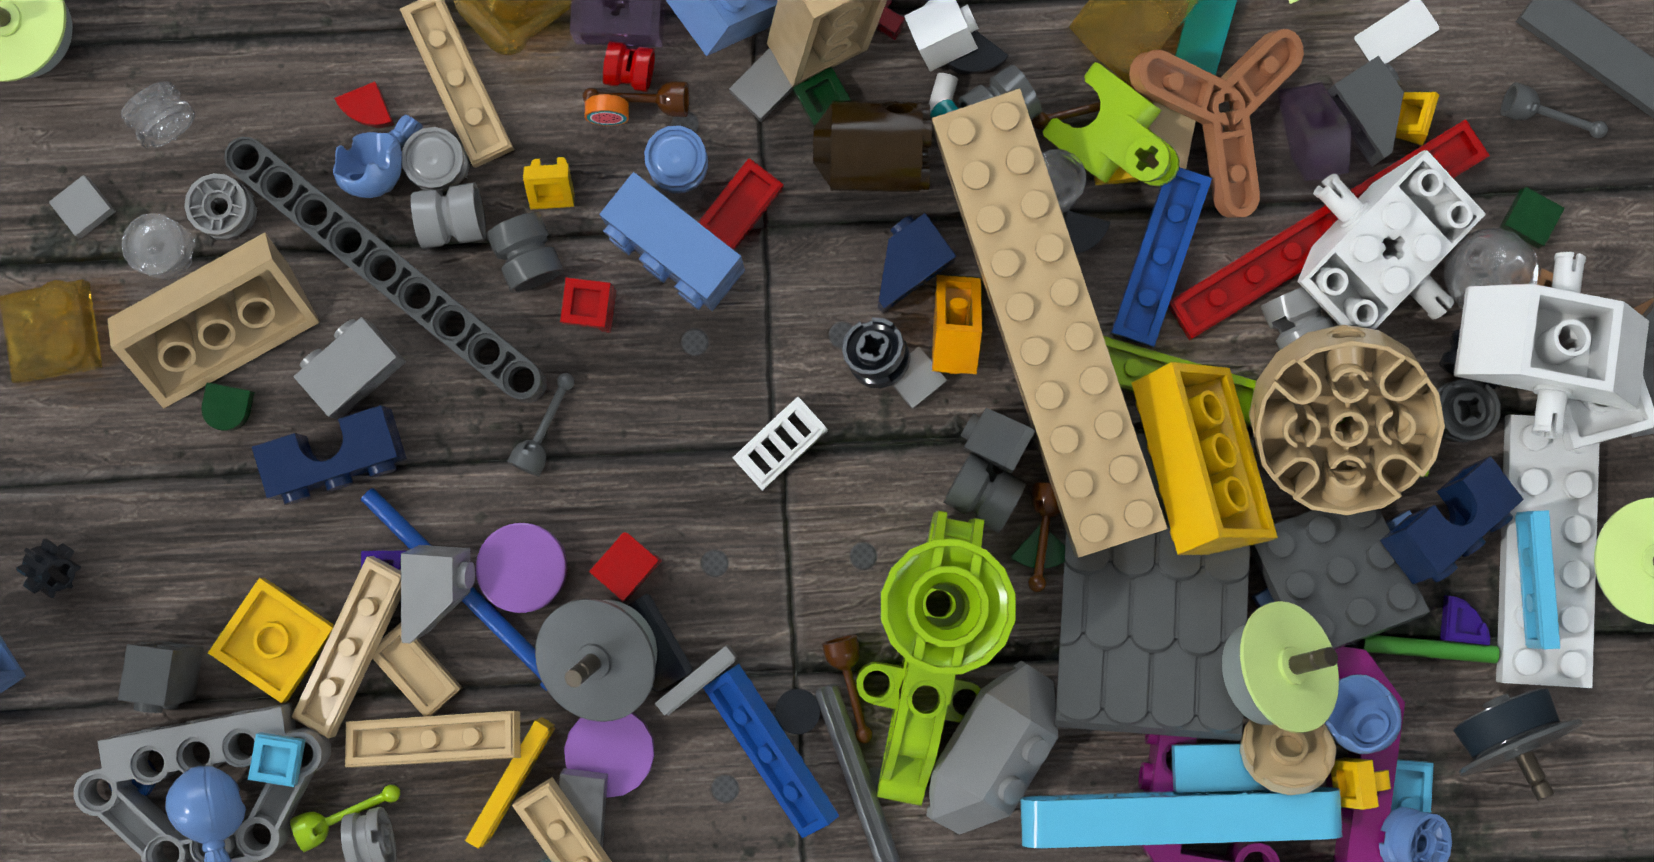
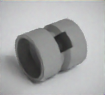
[411,182,486,249]
[1260,287,1334,350]

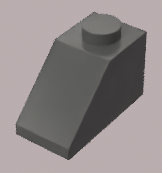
[1323,56,1404,167]
[961,408,1035,474]

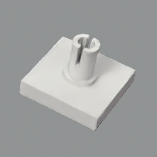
[1562,375,1654,451]

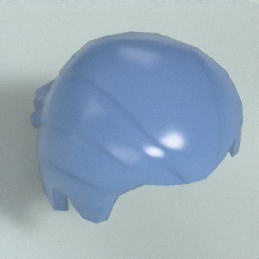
[333,114,423,198]
[1325,675,1402,754]
[165,766,246,862]

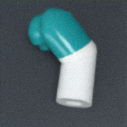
[929,73,958,119]

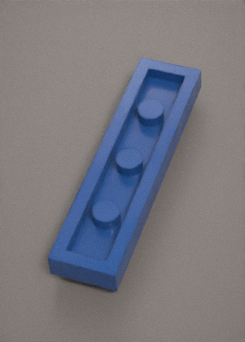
[1110,167,1212,348]
[703,664,839,838]

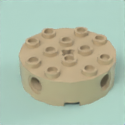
[1249,325,1445,515]

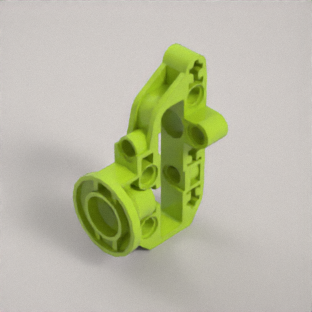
[856,510,1016,806]

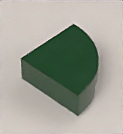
[1010,524,1065,568]

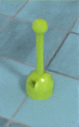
[290,784,400,852]

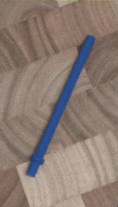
[361,488,547,691]

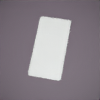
[1354,0,1439,64]

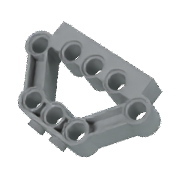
[73,702,331,862]

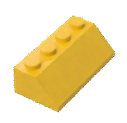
[1132,362,1278,555]

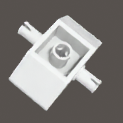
[1297,150,1486,329]
[1454,252,1649,438]

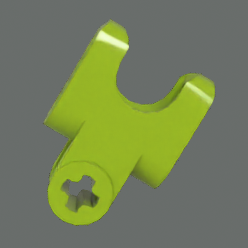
[1042,62,1180,186]

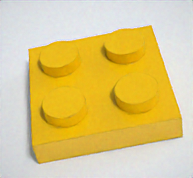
[208,578,334,704]

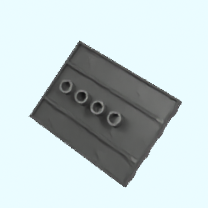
[1055,434,1254,741]

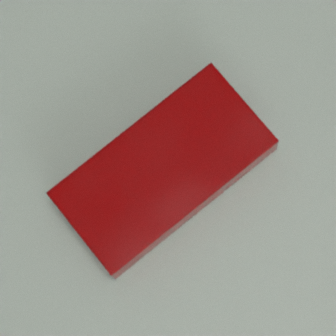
[698,158,784,250]

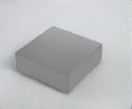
[49,175,116,239]
[892,347,947,409]

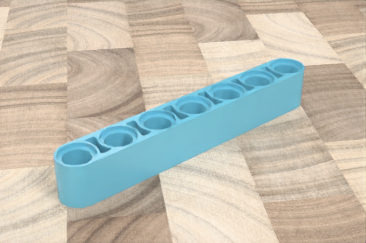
[1020,787,1343,848]

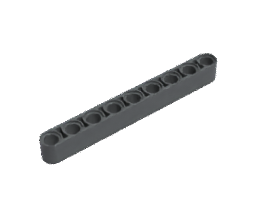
[224,136,547,403]

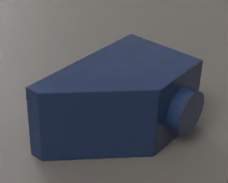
[878,213,956,314]

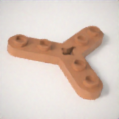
[1129,29,1304,218]

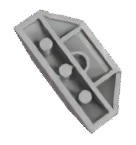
[926,661,1058,835]

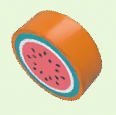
[584,94,629,126]

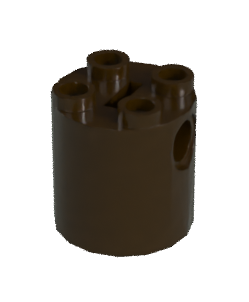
[813,100,932,192]

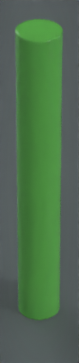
[1360,635,1499,664]

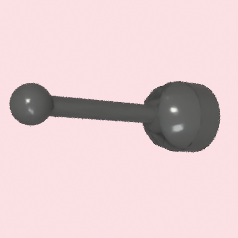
[1500,82,1608,138]
[507,373,575,477]

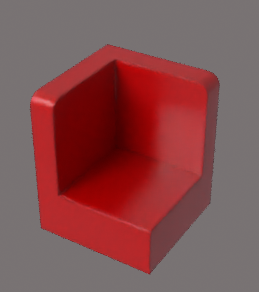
[560,278,617,333]
[589,532,662,601]

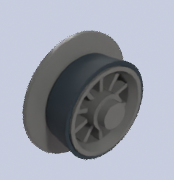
[1453,688,1583,801]

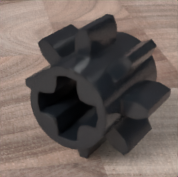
[16,538,81,598]

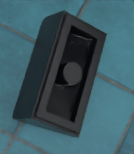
[628,593,693,692]

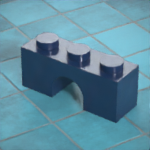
[252,405,407,505]
[1380,456,1524,584]

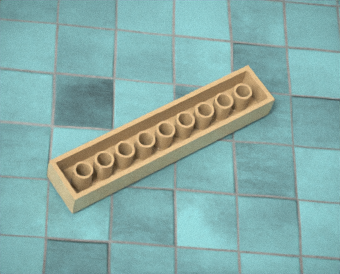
[932,88,1168,558]

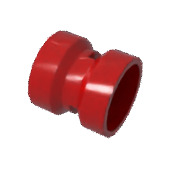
[603,41,655,92]

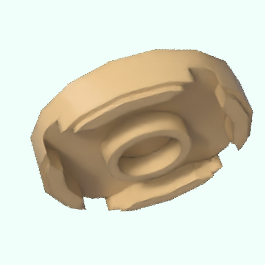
[1240,720,1336,795]

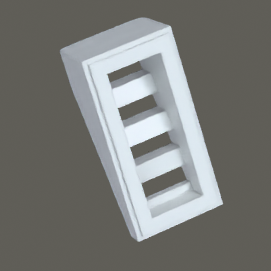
[732,397,828,491]

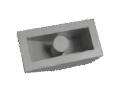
[401,545,475,643]

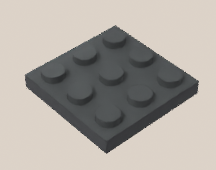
[1250,509,1430,650]

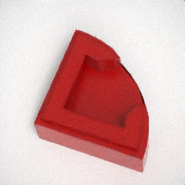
[334,81,395,128]

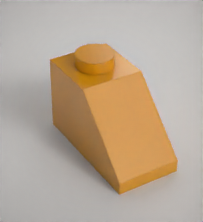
[932,275,982,374]

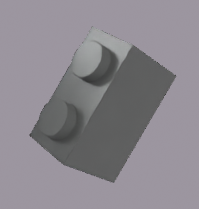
[118,641,204,713]

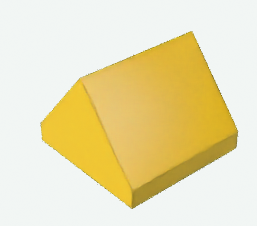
[1395,92,1439,146]

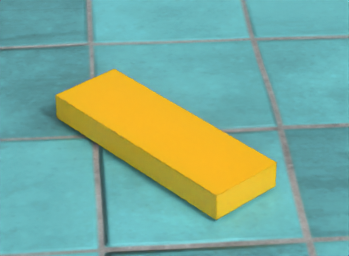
[465,717,555,849]

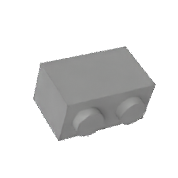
[293,317,406,420]

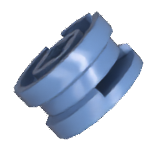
[644,126,708,193]

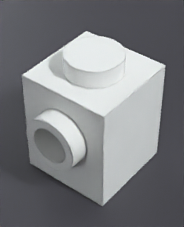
[904,0,979,72]

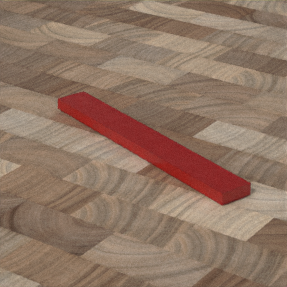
[1168,119,1490,341]

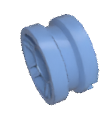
[1379,807,1452,862]

